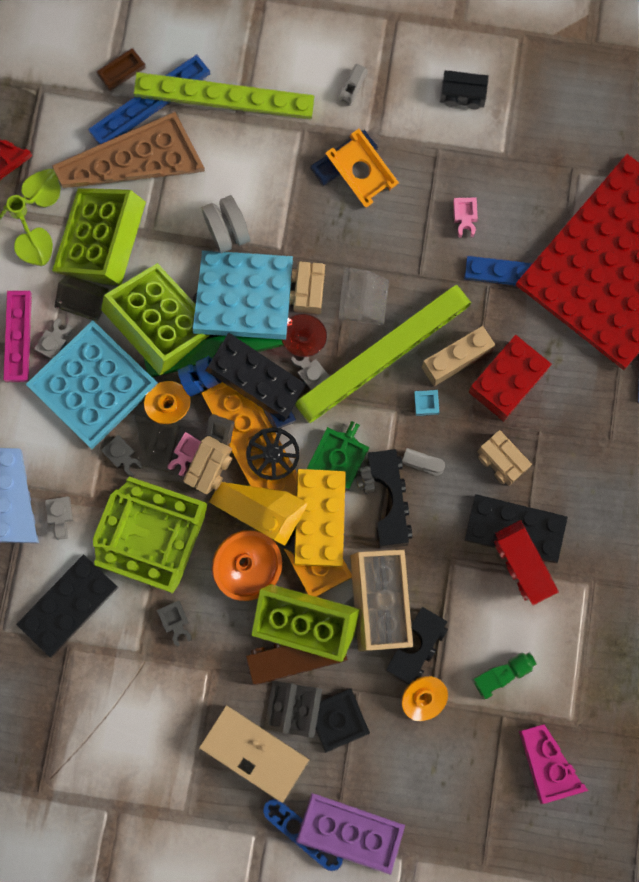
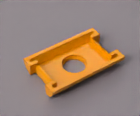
[325,128,399,208]

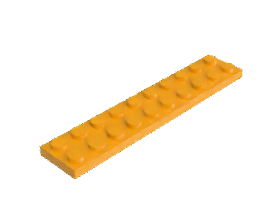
[201,382,352,597]

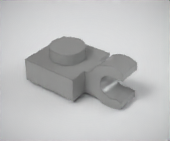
[45,496,73,540]

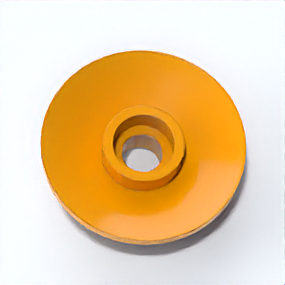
[144,381,190,424]
[401,676,448,721]

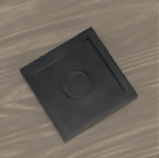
[316,688,370,753]

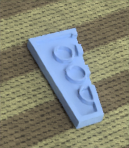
[0,448,39,543]

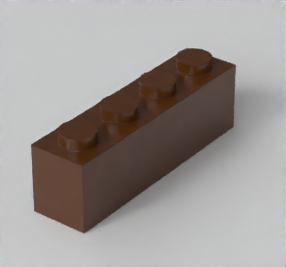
[246,643,348,686]

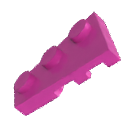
[519,725,588,804]

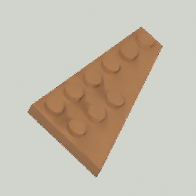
[52,112,205,188]

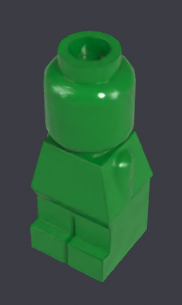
[472,652,537,700]

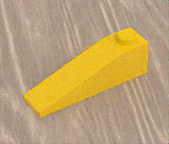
[209,482,309,545]

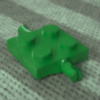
[307,421,370,490]

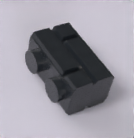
[440,70,489,110]

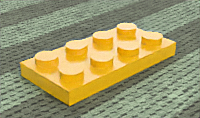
[294,469,346,567]

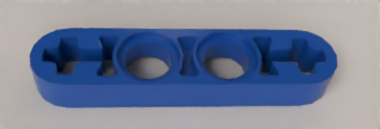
[263,799,343,871]

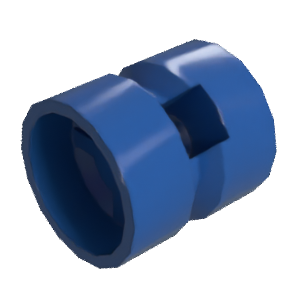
[178,356,221,397]

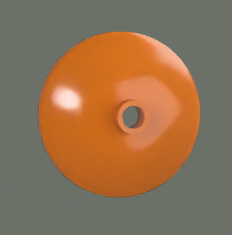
[212,530,282,601]

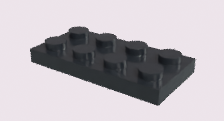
[205,333,306,422]
[464,494,568,563]
[16,554,119,658]

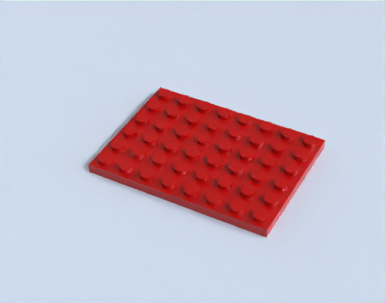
[516,154,639,370]

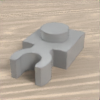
[34,318,72,360]
[291,349,330,391]

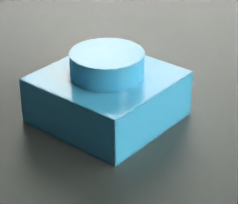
[414,390,440,416]

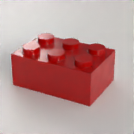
[468,335,552,422]
[494,520,559,606]

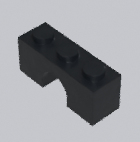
[385,607,448,685]

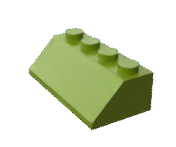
[252,584,360,662]

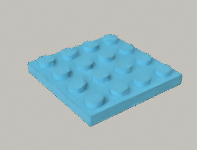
[193,250,293,340]
[26,320,158,449]

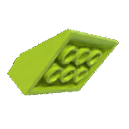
[52,188,146,286]
[101,263,210,375]

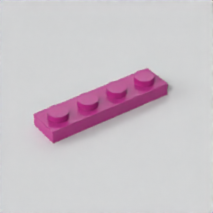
[4,291,32,382]

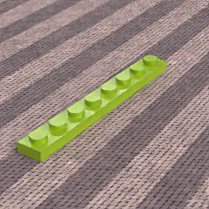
[134,72,315,120]

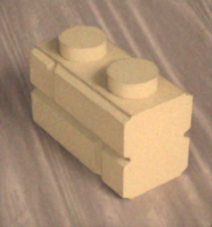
[289,262,325,314]
[477,430,532,486]
[183,436,232,494]

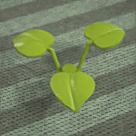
[0,169,61,266]

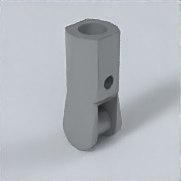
[338,64,368,106]
[402,448,445,476]

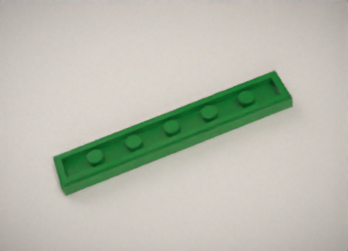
[143,335,283,377]

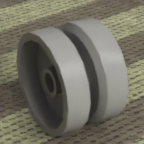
[201,195,250,254]

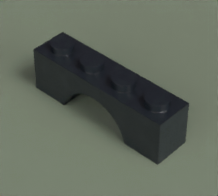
[367,449,413,549]

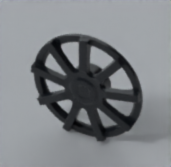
[246,428,300,480]

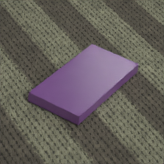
[296,793,405,875]

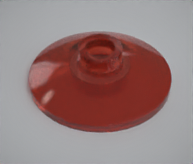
[282,314,327,357]

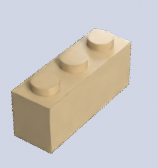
[422,326,495,387]

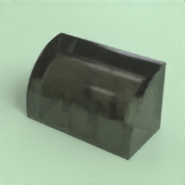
[54,275,109,322]

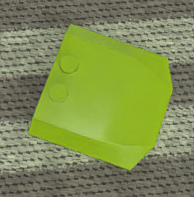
[93,477,207,594]

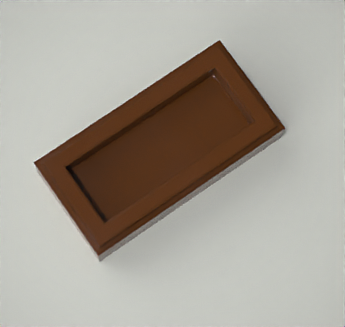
[96,48,146,91]

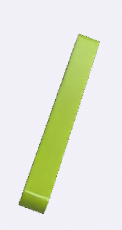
[295,285,472,423]

